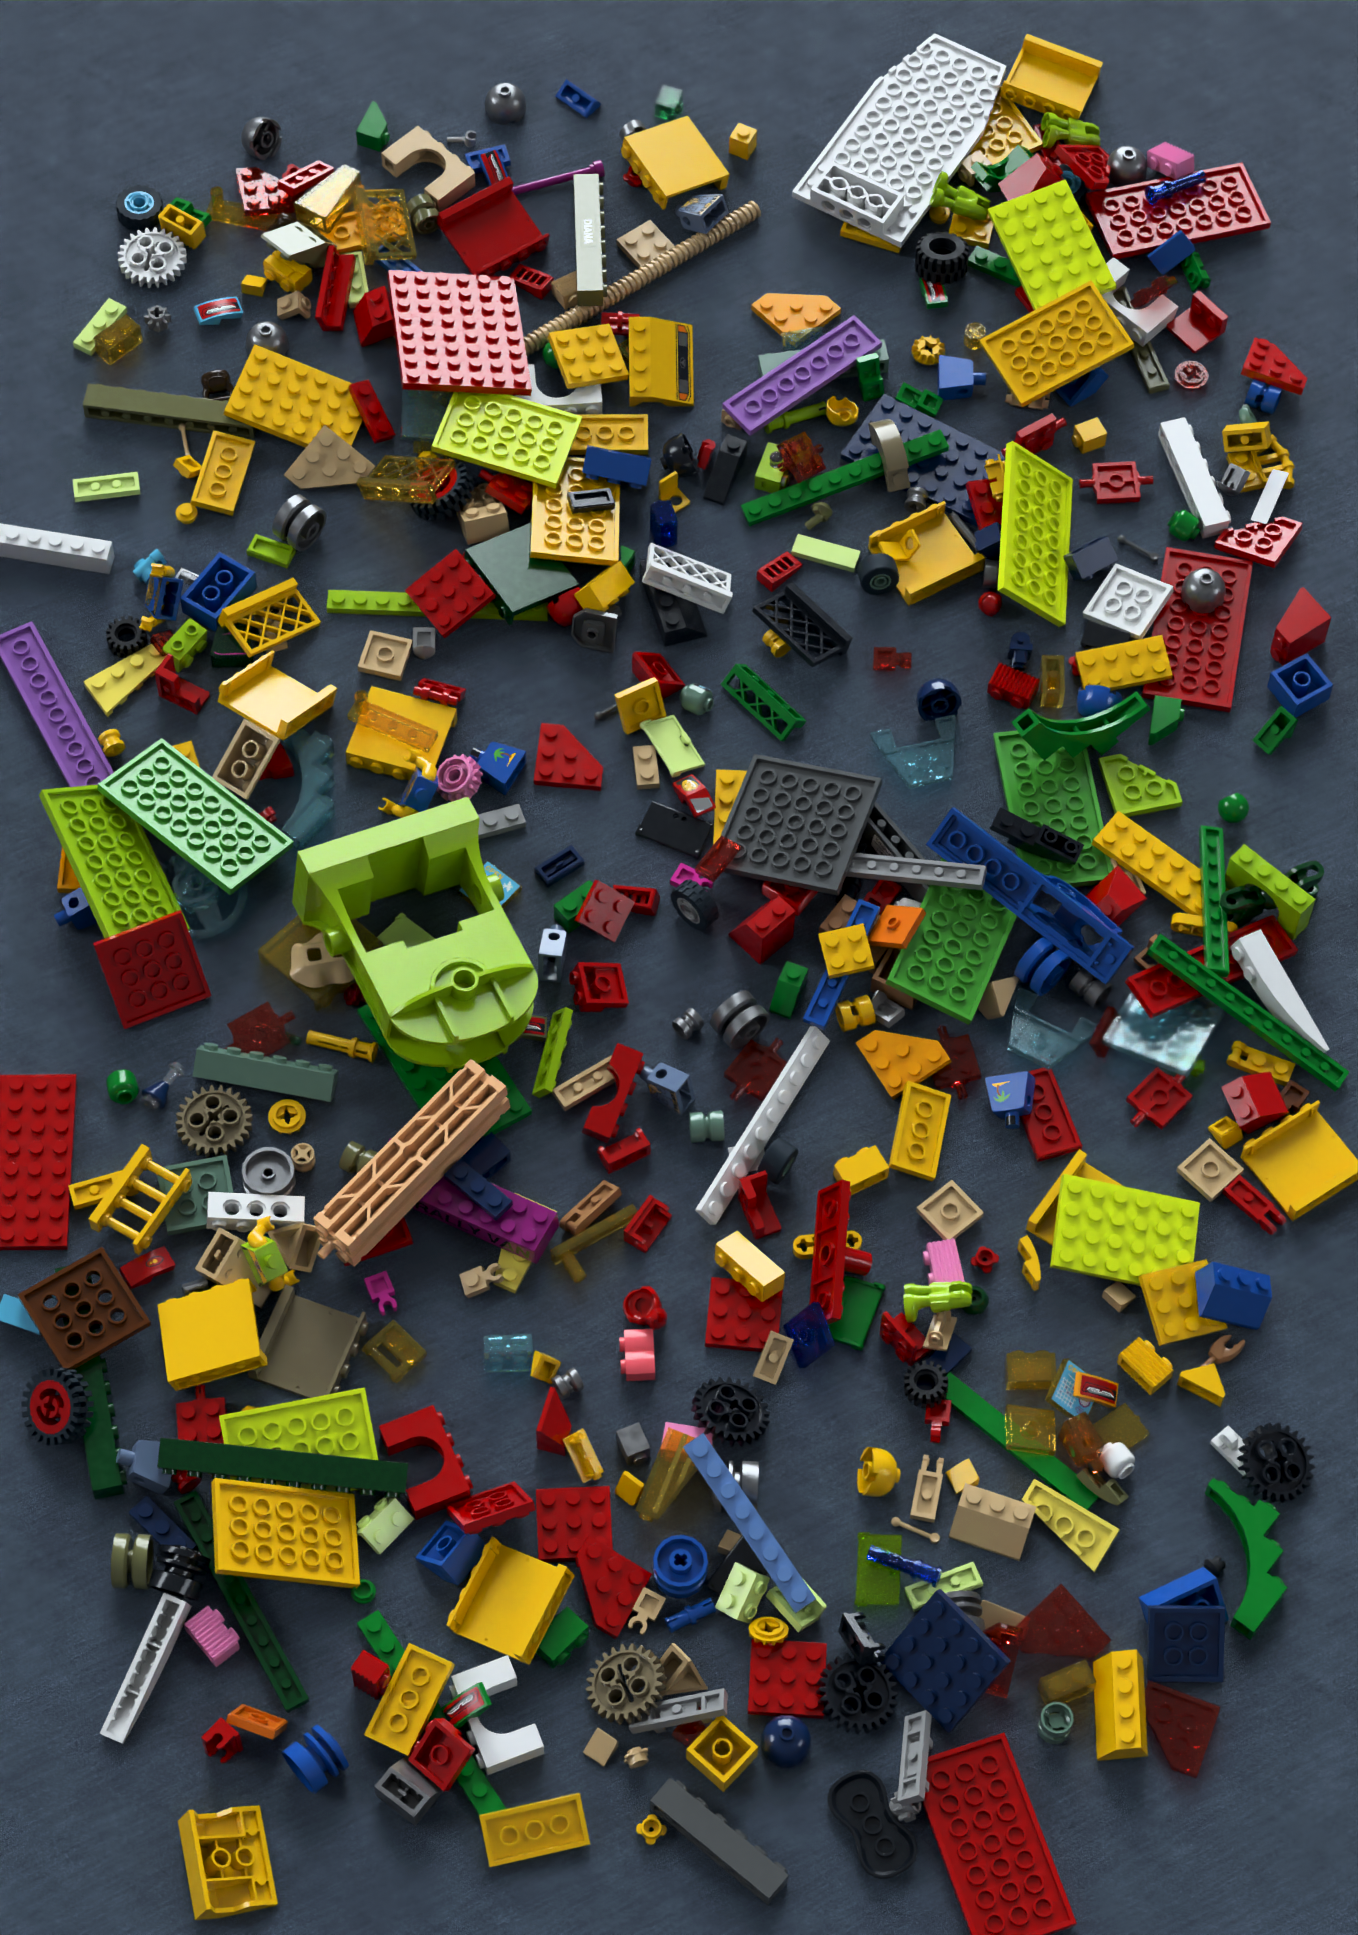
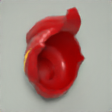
[623,1286,668,1330]

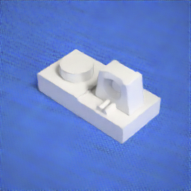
[1210,1426,1246,1475]

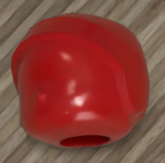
[978,591,1002,617]

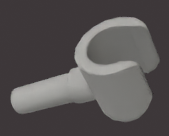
[447,131,476,147]

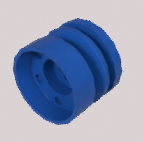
[282,1724,349,1794]

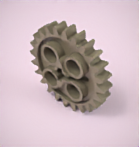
[175,1085,253,1158]
[586,1643,667,1725]

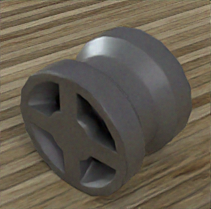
[904,487,928,513]

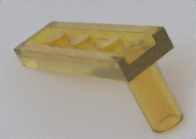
[206,186,292,231]
[347,690,438,753]
[550,1204,638,1283]

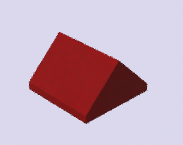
[632,651,685,700]

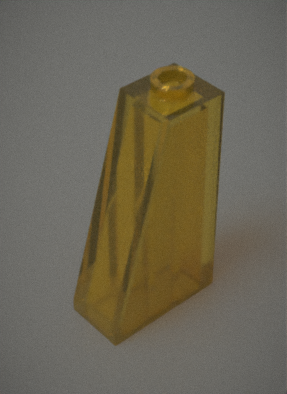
[294,164,362,234]
[635,1427,715,1522]

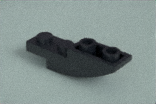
[990,807,1084,865]

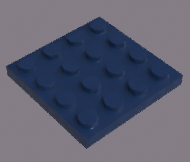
[880,1589,1011,1733]

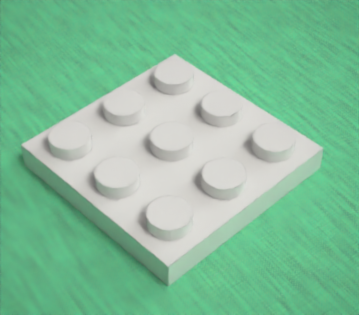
[1083,564,1174,640]

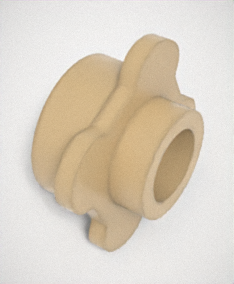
[624,1747,649,1769]

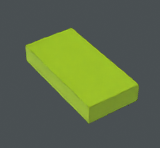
[247,534,296,568]

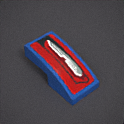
[477,148,508,187]

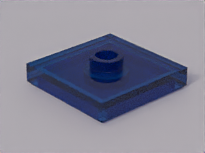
[783,1302,835,1368]

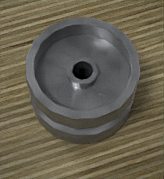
[272,494,327,551]
[710,990,770,1050]
[242,1147,296,1196]

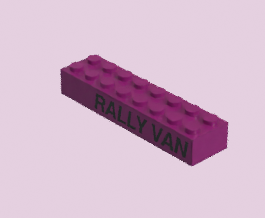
[387,1138,559,1264]

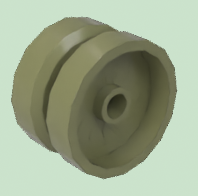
[111,1533,154,1590]

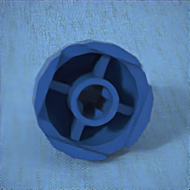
[1077,685,1122,718]

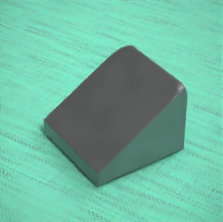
[182,1278,209,1296]

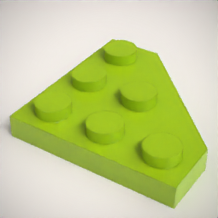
[1098,754,1183,817]

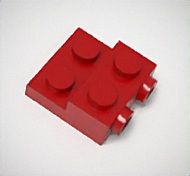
[569,962,629,1012]
[408,1718,475,1791]

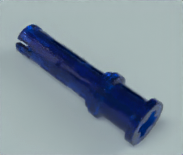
[1145,170,1206,205]
[866,1545,943,1588]

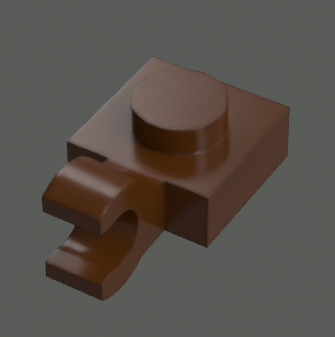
[1276,1080,1310,1122]

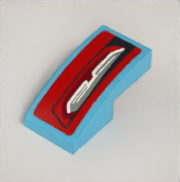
[194,297,243,325]

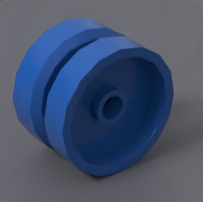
[1014,937,1072,996]
[653,1535,708,1599]

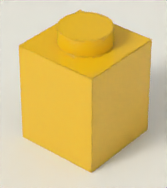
[729,123,757,160]
[1071,417,1107,454]

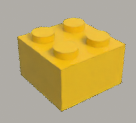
[686,1716,758,1792]

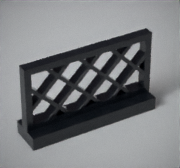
[752,582,852,668]

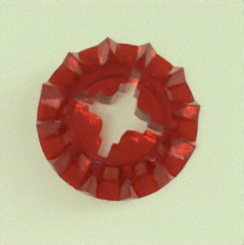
[1174,361,1209,391]

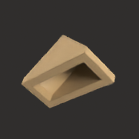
[978,976,1019,1020]
[267,1223,320,1273]
[659,1643,708,1696]

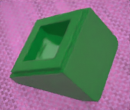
[620,545,635,573]

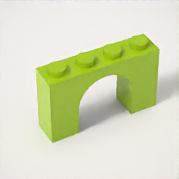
[1225,844,1316,940]

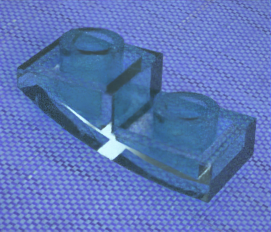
[781,326,823,352]

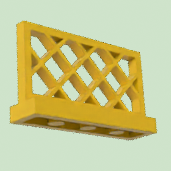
[218,578,321,658]

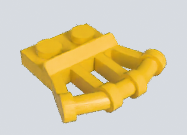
[1226,434,1295,493]

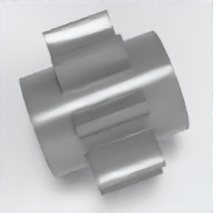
[144,305,171,333]
[889,1791,921,1823]

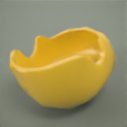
[826,396,859,427]

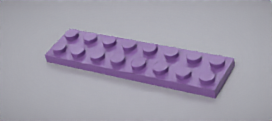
[722,315,882,436]

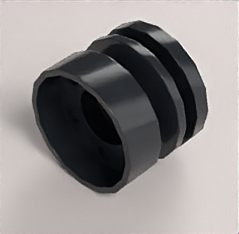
[148,1544,211,1601]

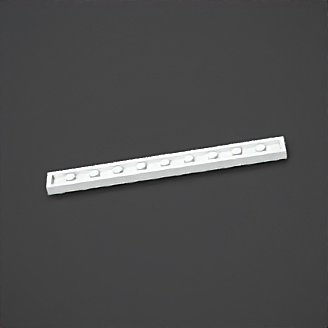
[695,1026,830,1225]

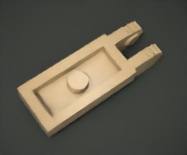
[910,1454,944,1523]

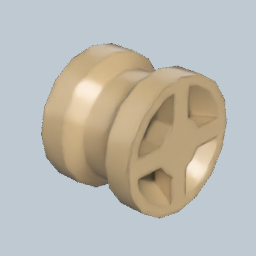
[291,1143,316,1172]

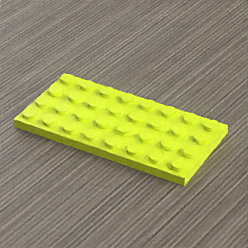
[997,441,1073,627]

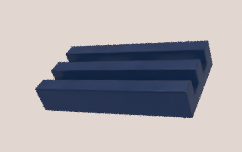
[534,845,585,888]

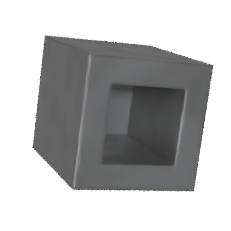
[616,1422,650,1466]

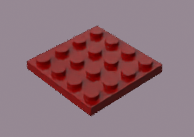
[93,910,212,1029]

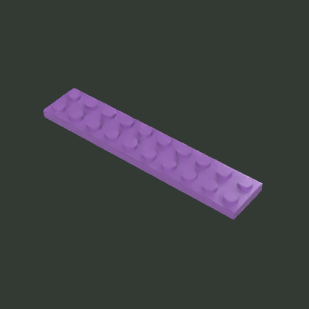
[0,621,114,787]

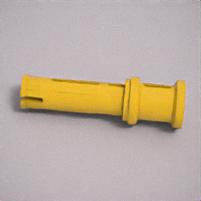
[306,1029,378,1063]

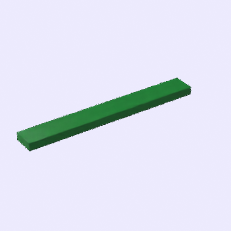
[1199,825,1229,978]
[944,1372,1100,1510]

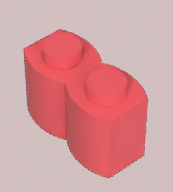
[619,1329,655,1381]

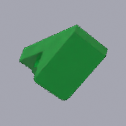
[1253,706,1298,755]

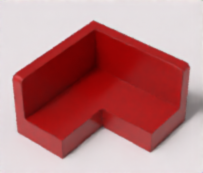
[155,653,210,715]
[738,1170,781,1240]

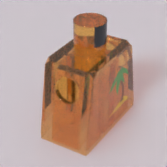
[1058,1411,1105,1474]

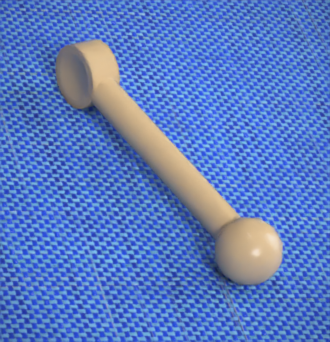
[178,423,190,456]
[891,1517,940,1544]

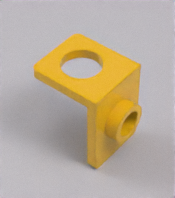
[659,471,690,514]
[878,529,921,561]

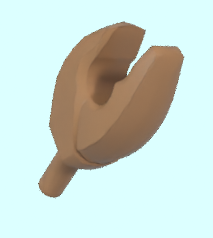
[1200,1335,1245,1367]

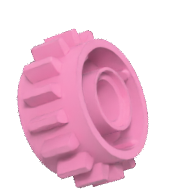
[436,754,483,802]

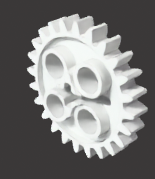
[118,227,187,288]

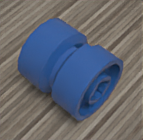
[1244,379,1283,415]

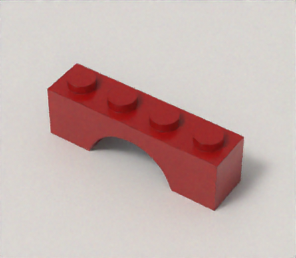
[581,1043,645,1143]

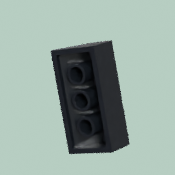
[640,556,707,647]

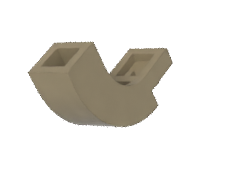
[868,419,910,492]

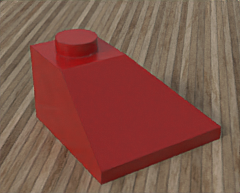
[1085,866,1148,926]
[536,1386,572,1456]

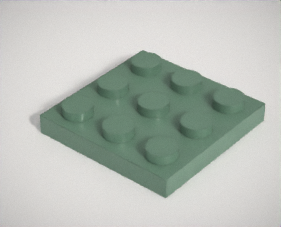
[157,1155,236,1236]

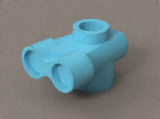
[133,549,167,584]

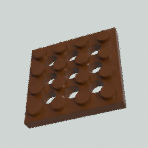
[17,1247,151,1370]

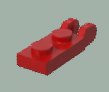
[1222,1175,1286,1235]

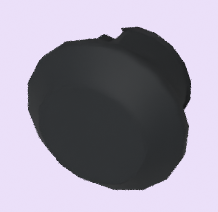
[1204,1556,1226,1578]

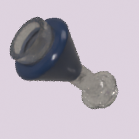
[141,1061,185,1111]

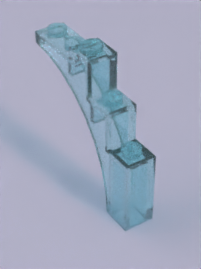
[282,729,335,851]

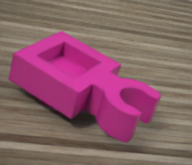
[670,863,713,889]
[364,1271,397,1316]

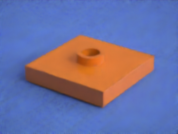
[867,905,926,949]
[226,1704,288,1740]

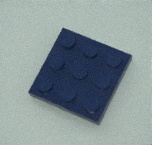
[1147,1605,1225,1682]

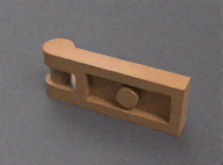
[559,1180,622,1237]

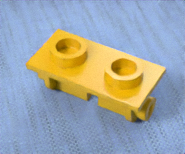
[984,454,1005,502]
[563,1428,604,1483]

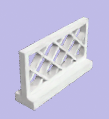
[642,543,733,614]

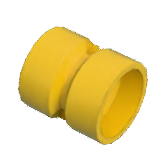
[835,995,876,1032]

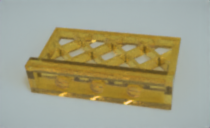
[353,185,417,265]
[356,455,456,504]

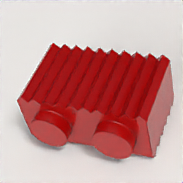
[987,663,1040,709]
[351,1650,391,1700]

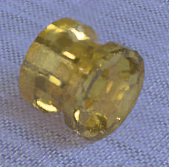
[963,322,986,350]

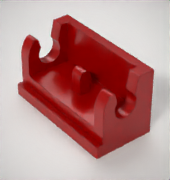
[597,1128,651,1174]
[624,1194,672,1254]
[201,1717,243,1764]

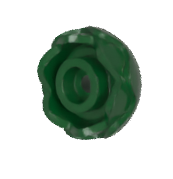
[962,1286,989,1315]

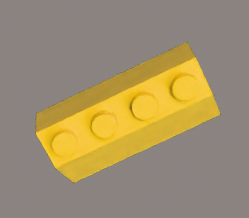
[1093,1649,1148,1761]

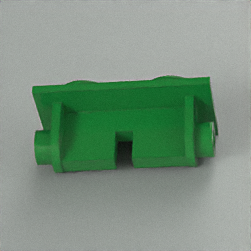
[1180,251,1211,292]

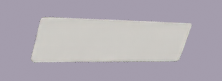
[1251,469,1289,524]

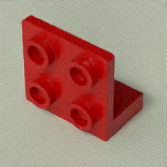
[1166,290,1228,353]
[880,1311,933,1366]

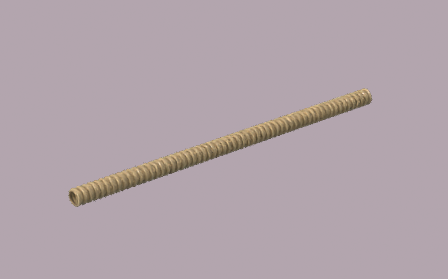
[434,201,761,406]

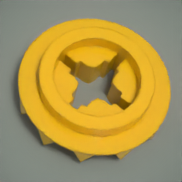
[911,335,946,365]
[268,1099,306,1135]
[749,1617,789,1646]

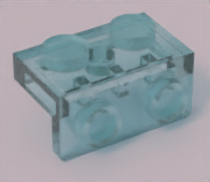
[484,1334,533,1373]

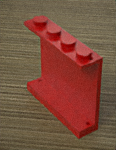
[437,176,550,276]

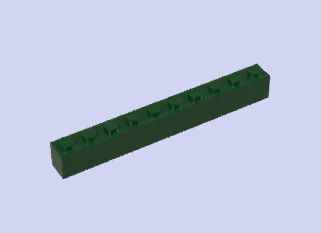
[55,1266,127,1500]
[157,1438,408,1498]

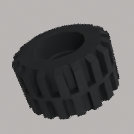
[915,232,969,285]

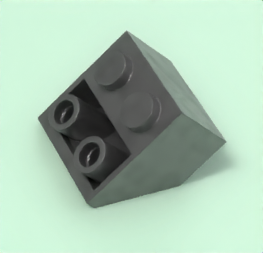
[374,1756,444,1826]

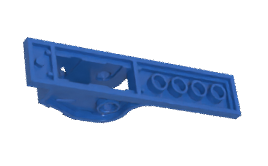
[926,807,1134,985]

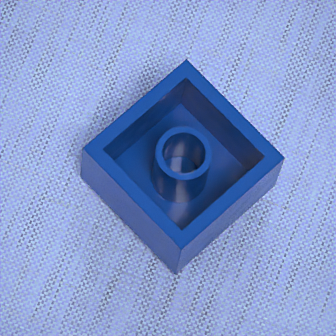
[1267,653,1333,718]

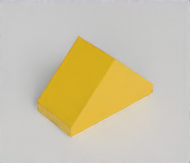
[1177,1363,1225,1407]

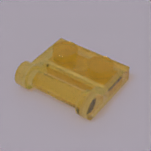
[362,1319,427,1383]

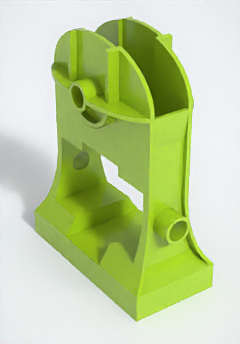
[292,797,538,1073]

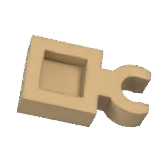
[459,1263,504,1298]
[628,1587,666,1636]

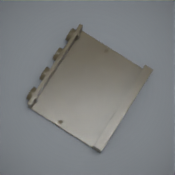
[248,1284,369,1398]

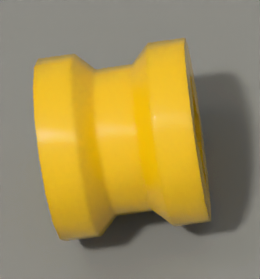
[98,729,126,757]

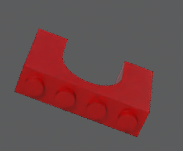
[379,1405,473,1520]

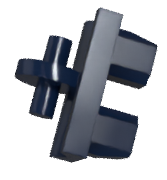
[1007,632,1033,671]

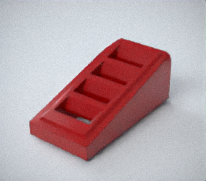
[508,264,554,300]
[756,551,803,592]
[613,885,660,916]

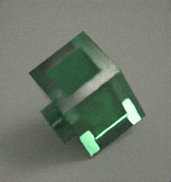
[655,85,684,121]

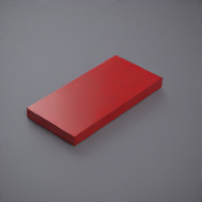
[1019,1066,1082,1162]

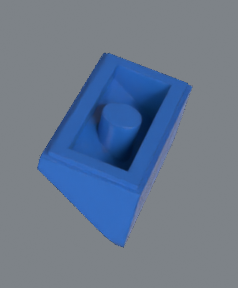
[555,79,601,118]
[1147,230,1196,275]

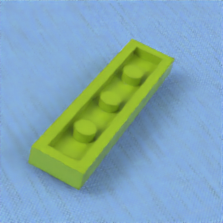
[532,1007,573,1098]

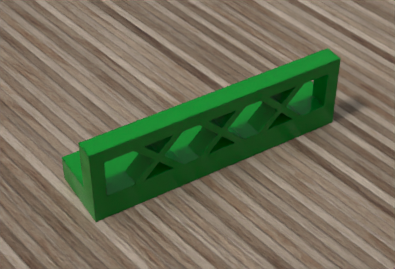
[721,664,806,741]

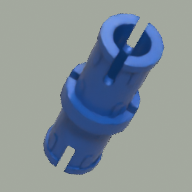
[664,1597,716,1633]

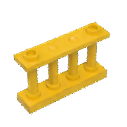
[88,1144,192,1255]

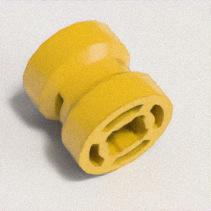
[762,629,791,658]

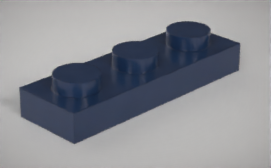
[444,1158,513,1221]
[129,1496,198,1550]

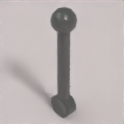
[1118,535,1159,562]
[594,704,618,720]

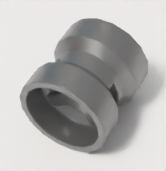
[672,1008,704,1040]
[551,1367,584,1400]

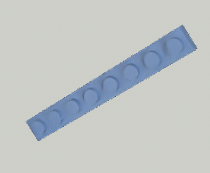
[683,1433,816,1614]

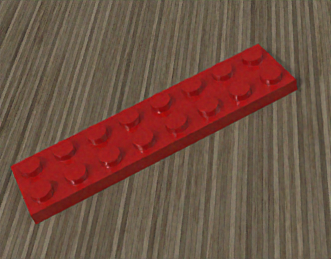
[1125,915,1298,1019]

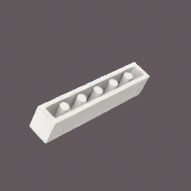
[1158,417,1231,539]
[0,523,115,574]

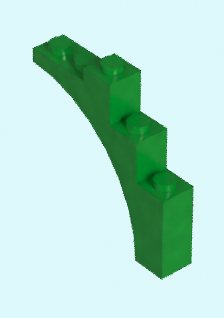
[1011,691,1151,760]
[1205,1478,1288,1640]

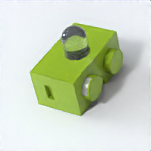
[754,442,795,493]

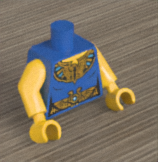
[139,563,184,632]
[378,748,438,818]

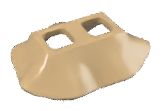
[290,932,355,988]

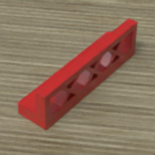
[315,245,356,331]

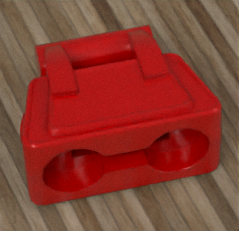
[259,737,295,780]

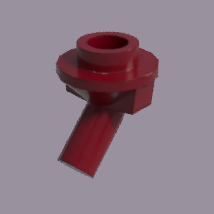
[344,983,366,1006]

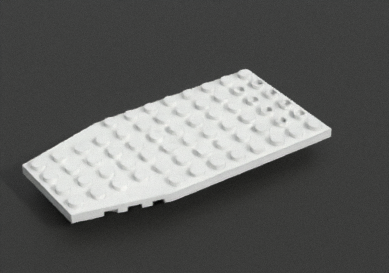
[792,33,1006,248]

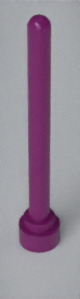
[512,160,605,195]

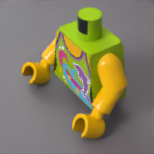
[240,1216,300,1291]

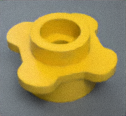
[636,1814,667,1845]

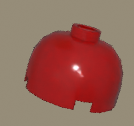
[546,587,583,626]

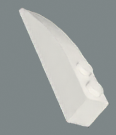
[1229,929,1329,1053]
[100,1593,192,1744]

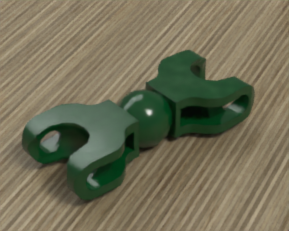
[1220,861,1324,927]

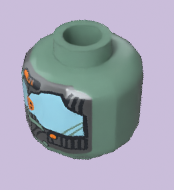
[680,683,714,716]

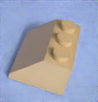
[212,719,281,800]
[948,1483,1036,1561]

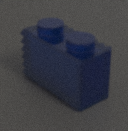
[650,500,678,548]

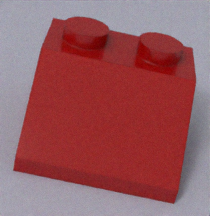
[353,286,395,347]
[1221,1072,1289,1134]

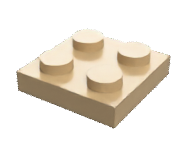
[617,220,675,268]
[358,630,413,681]
[1176,1138,1244,1202]
[916,1180,984,1240]

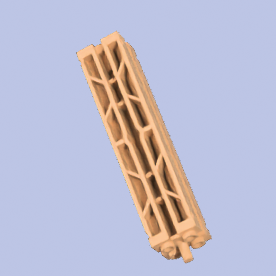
[313,1059,510,1267]

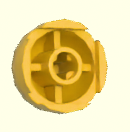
[857,1447,901,1497]

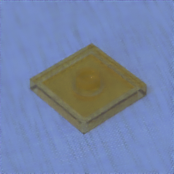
[1005,1404,1056,1456]

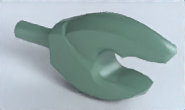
[1239,404,1257,424]

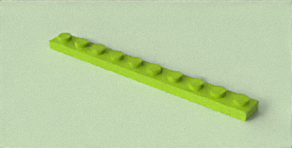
[327,590,549,621]

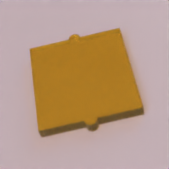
[1091,1403,1150,1449]

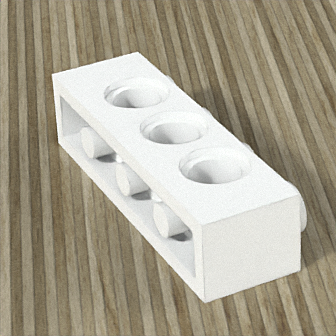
[206,1192,305,1233]

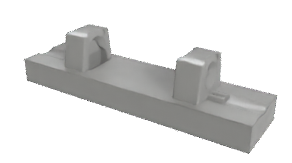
[629,1688,728,1734]
[897,1710,933,1807]

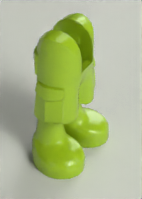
[1041,112,1100,148]
[929,171,991,220]
[903,1281,972,1323]

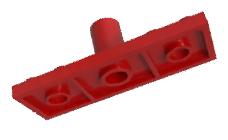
[808,1179,872,1330]

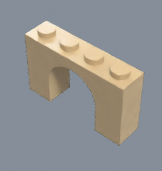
[381,126,475,212]

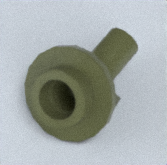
[804,502,833,530]

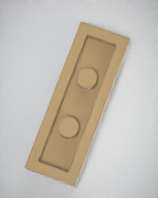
[552,1055,616,1111]

